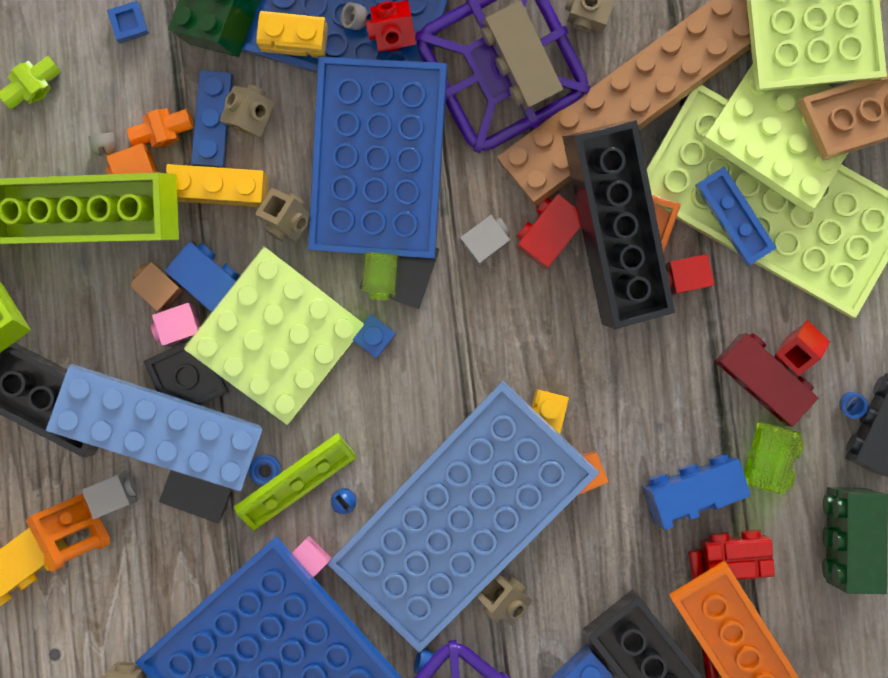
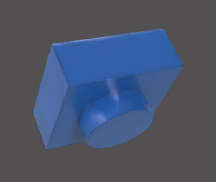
[107,1,149,43]
[352,314,396,358]

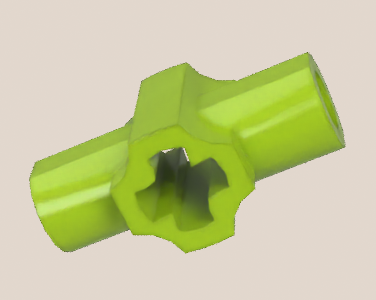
[0,55,61,110]

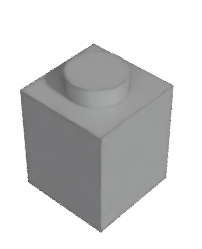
[460,215,511,266]
[82,472,138,520]

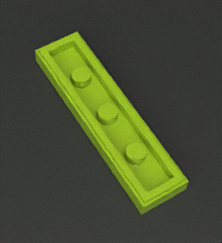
[234,433,357,531]

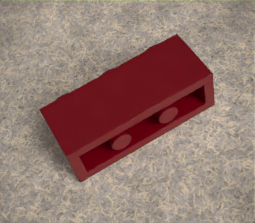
[714,333,819,427]

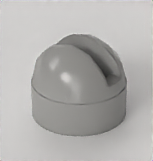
[341,2,368,30]
[88,132,116,156]

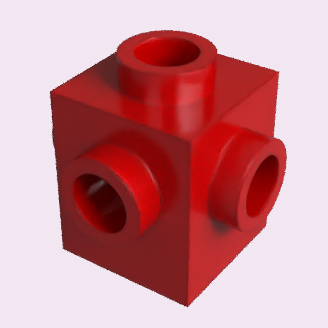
[366,0,416,52]

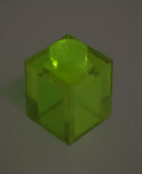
[362,252,399,301]

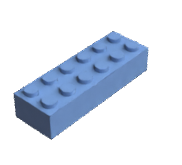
[46,364,263,491]

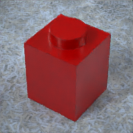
[666,254,714,295]
[775,320,830,377]

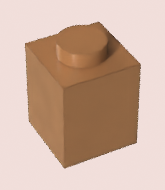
[129,262,185,312]

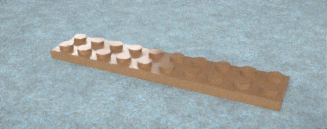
[497,0,751,207]

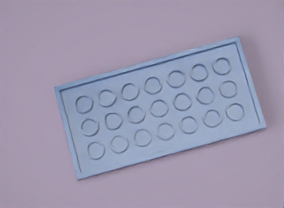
[327,381,599,653]

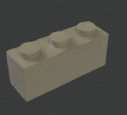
[480,0,564,110]

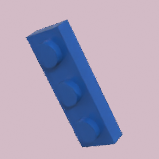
[191,70,233,168]
[695,167,777,266]

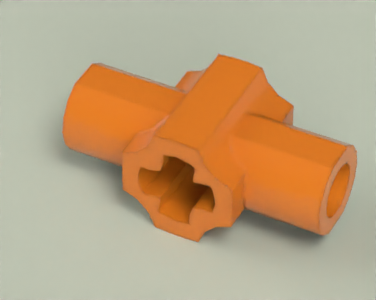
[127,108,195,148]

